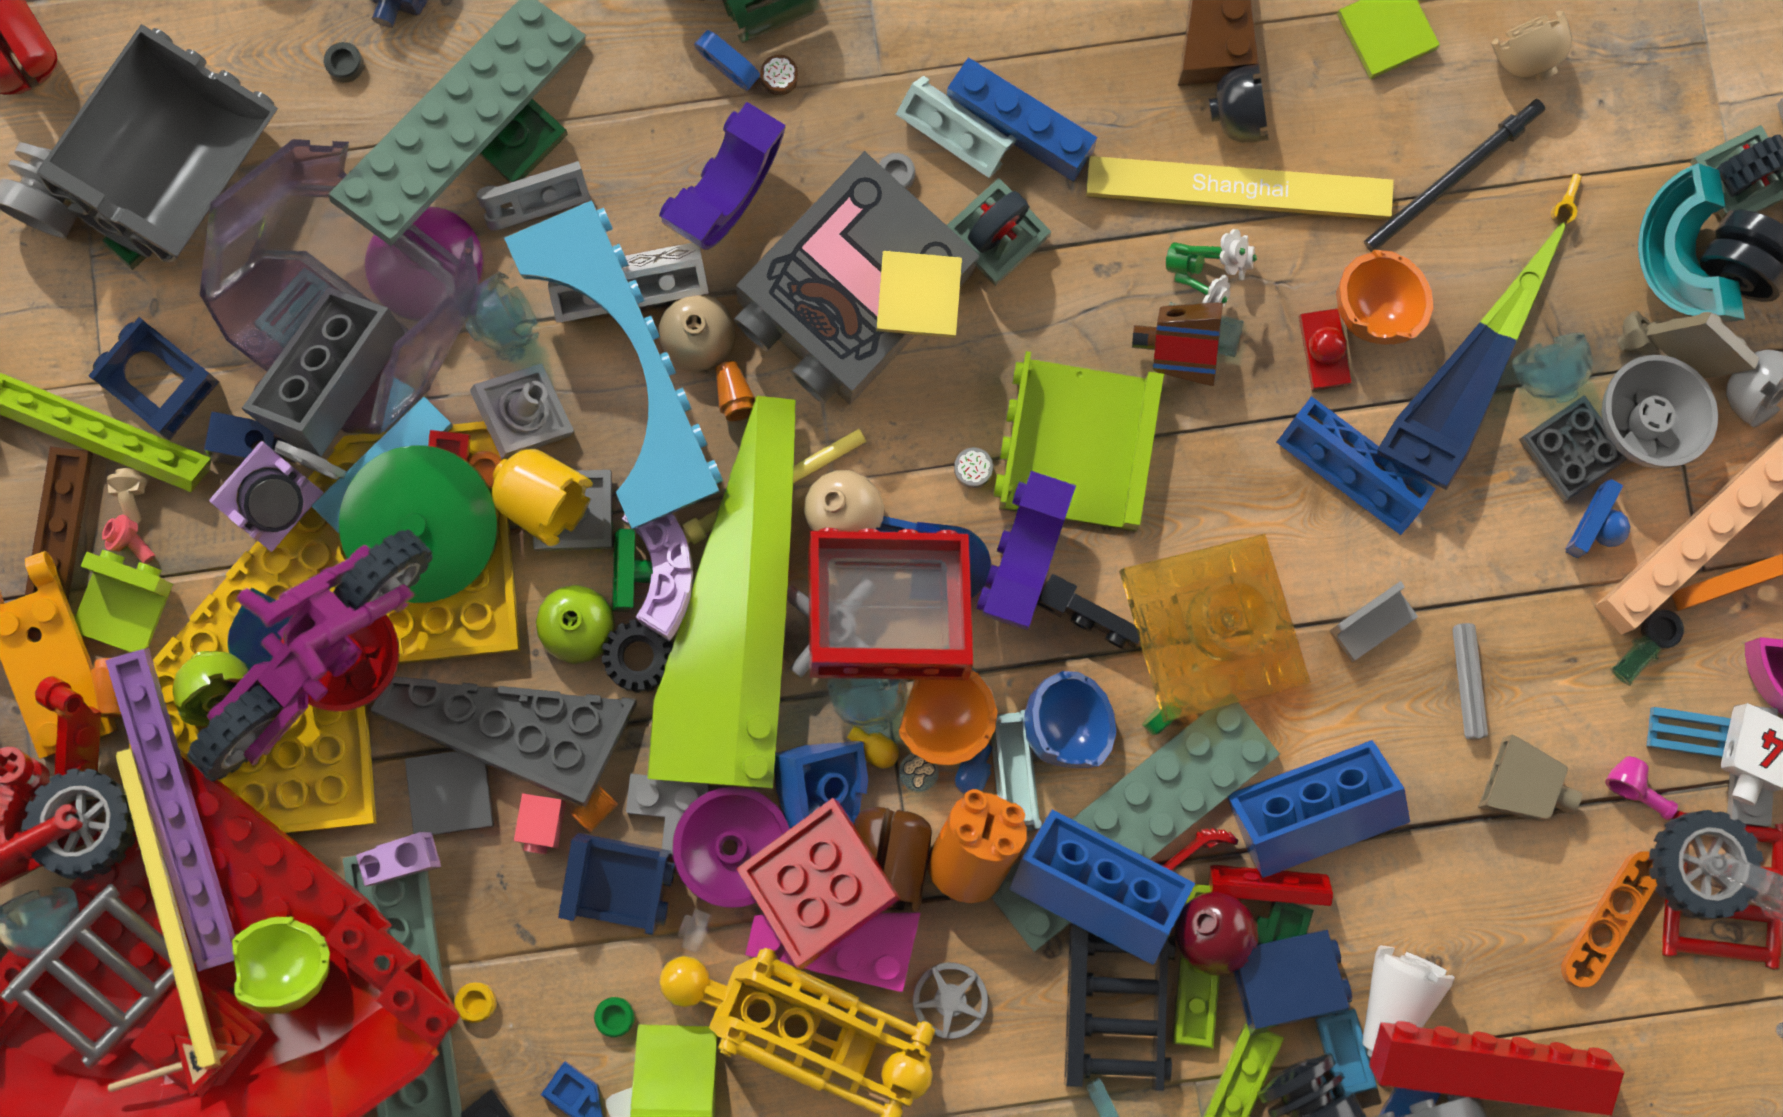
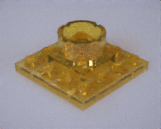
[1119,534,1311,722]

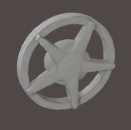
[274,440,347,479]
[913,962,988,1038]

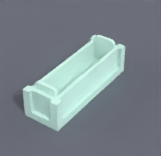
[896,76,1017,178]
[991,710,1042,831]

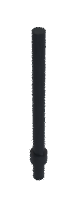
[1364,99,1546,252]

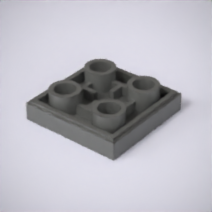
[1519,395,1628,502]

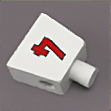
[1721,703,1783,806]

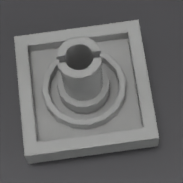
[470,364,574,459]

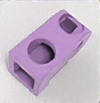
[356,832,441,887]

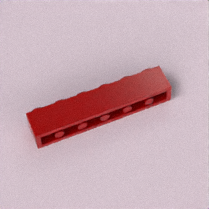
[1369,1021,1625,1116]

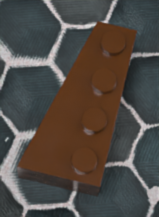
[1178,0,1259,86]

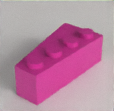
[745,913,920,992]

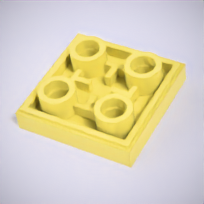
[876,251,962,338]

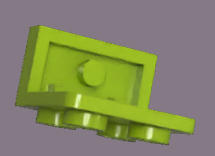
[75,549,173,652]

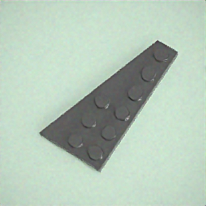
[371,676,637,807]

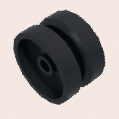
[1699,209,1783,302]

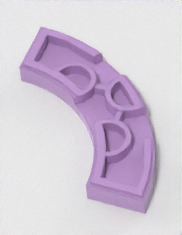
[622,513,693,641]

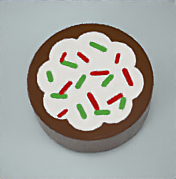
[760,55,798,95]

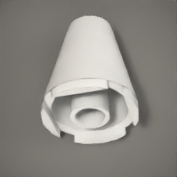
[1362,945,1455,1057]

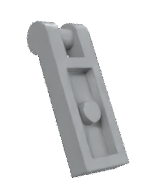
[477,161,591,230]

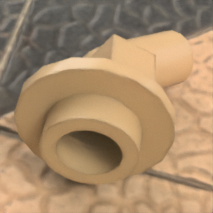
[107,468,147,523]

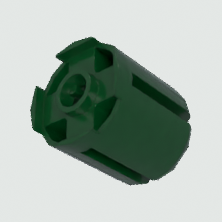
[722,0,820,43]

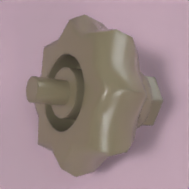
[1617,311,1659,355]

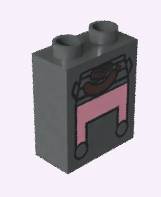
[734,151,980,405]

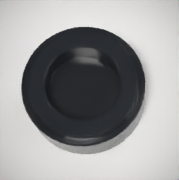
[1641,610,1684,650]

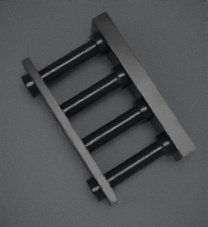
[1064,923,1176,1091]

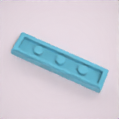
[312,397,453,533]

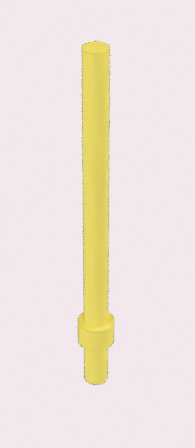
[682,429,866,545]

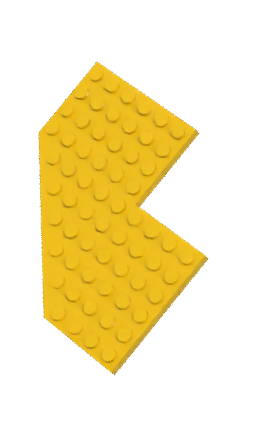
[129,421,520,834]

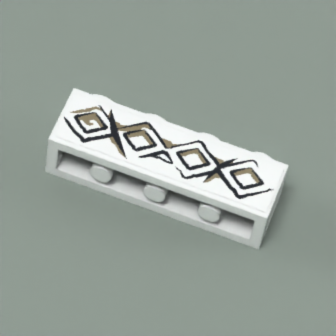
[548,243,709,323]

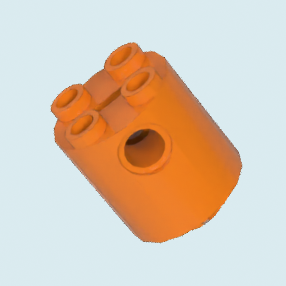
[927,789,1026,904]

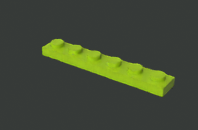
[0,373,211,492]

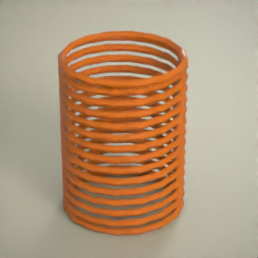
[571,785,618,833]

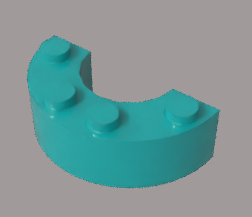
[1638,163,1745,322]

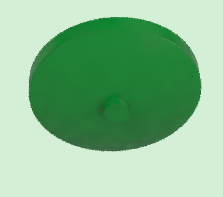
[339,445,499,603]

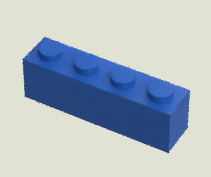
[947,57,1097,182]

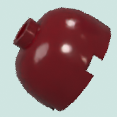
[1175,892,1258,976]

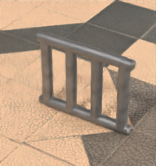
[0,884,195,1069]

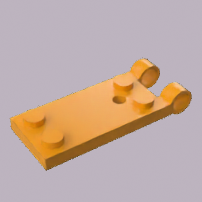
[0,551,118,759]

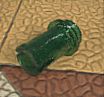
[1610,635,1661,686]

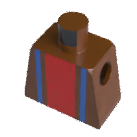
[1132,303,1223,386]

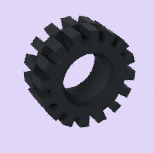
[602,620,673,693]

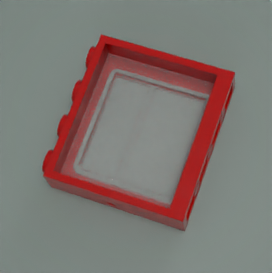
[808,527,973,680]

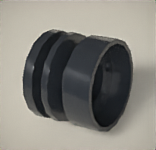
[1257,1053,1366,1117]

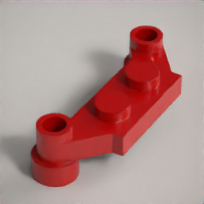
[30,676,101,808]

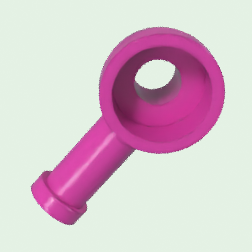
[1605,756,1678,820]

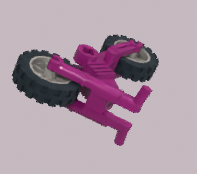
[187,529,433,782]

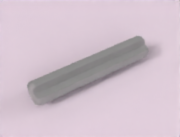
[1453,623,1488,739]

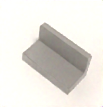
[1329,581,1418,662]

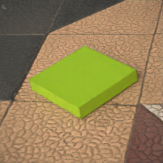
[1337,0,1440,79]

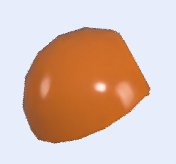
[1336,250,1434,345]
[899,670,998,765]

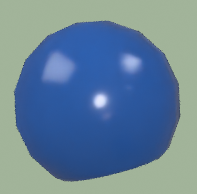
[1024,671,1116,768]

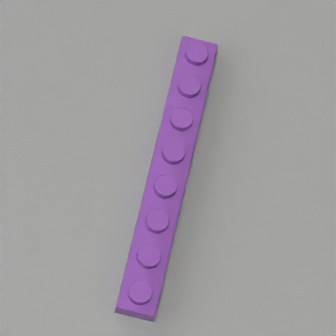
[105,648,235,971]

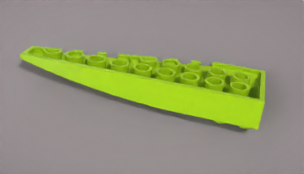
[647,395,796,788]

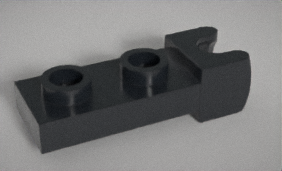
[1036,574,1145,650]

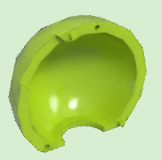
[232,917,330,1014]

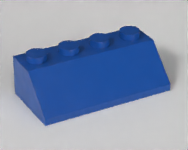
[1227,740,1411,878]
[1009,809,1195,965]

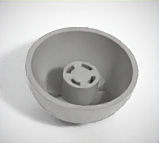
[1601,355,1718,469]

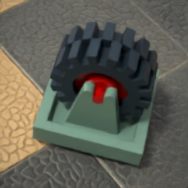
[1690,125,1783,218]

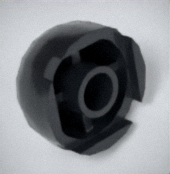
[1209,64,1269,143]

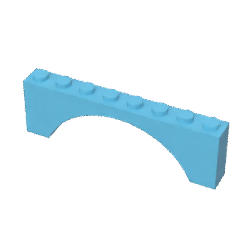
[504,200,723,529]

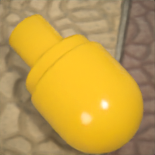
[846,725,899,769]

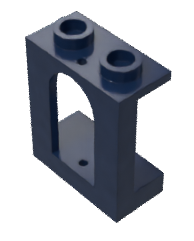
[88,317,220,440]

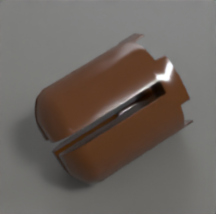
[854,807,932,913]

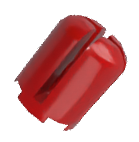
[0,0,58,95]

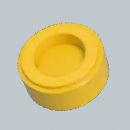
[455,982,497,1023]

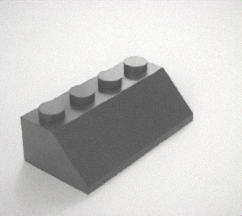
[242,286,406,457]

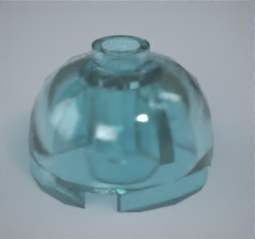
[466,272,539,352]
[1512,333,1594,403]
[827,678,908,733]
[0,887,80,959]

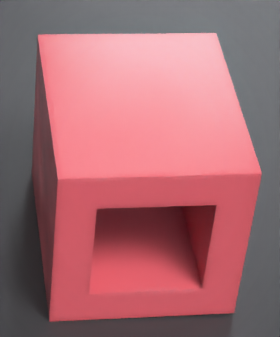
[514,793,566,855]

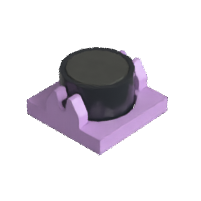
[209,441,324,552]

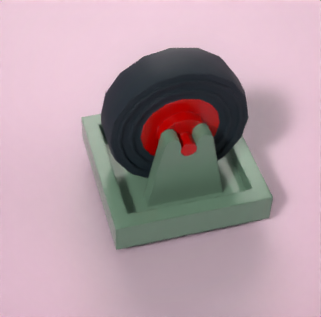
[947,178,1052,286]

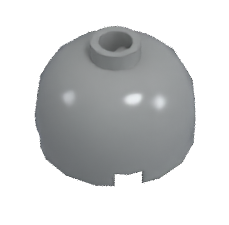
[1726,349,1783,427]

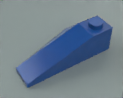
[774,741,868,829]

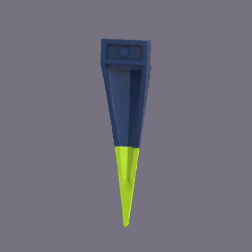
[1377,223,1565,490]

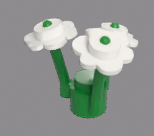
[1165,229,1257,307]

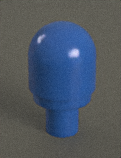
[955,744,993,795]

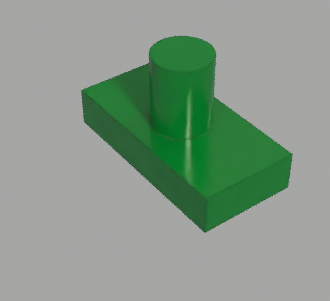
[612,529,653,612]

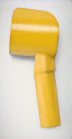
[1550,174,1582,224]

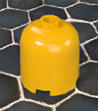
[492,449,593,546]

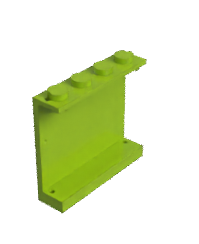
[994,351,1164,531]

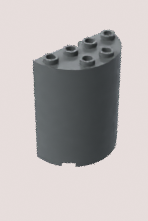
[37,24,278,262]

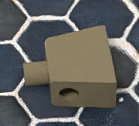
[1478,735,1582,821]

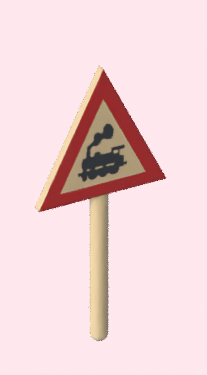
[108,1036,242,1096]

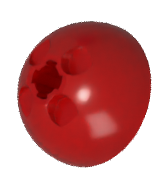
[281,614,400,712]

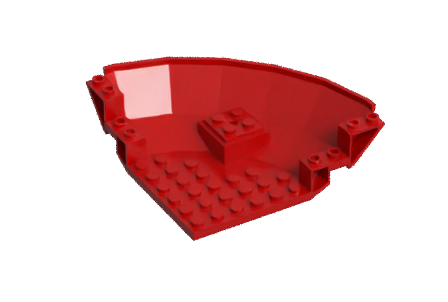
[0,749,460,1117]

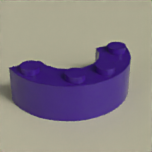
[659,102,786,250]
[976,471,1076,631]

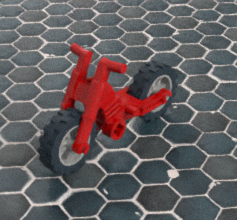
[0,747,136,888]

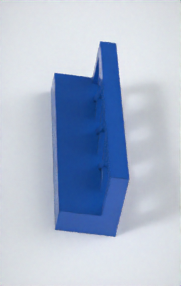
[1276,396,1436,535]

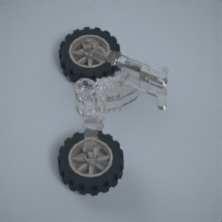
[1649,810,1783,1038]

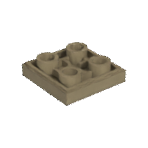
[1646,312,1759,379]

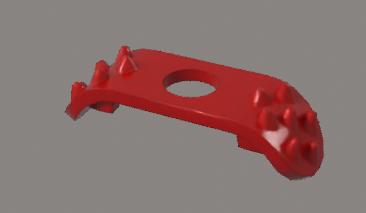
[1162,828,1239,870]

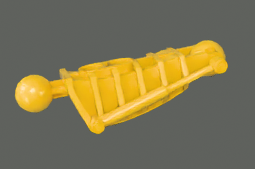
[659,948,936,1117]

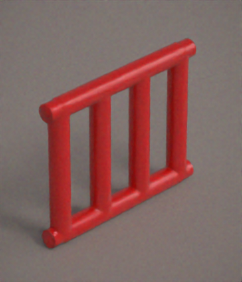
[1662,810,1783,970]

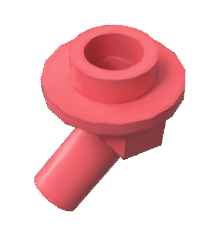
[102,514,156,564]

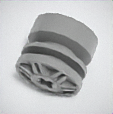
[0,142,77,239]

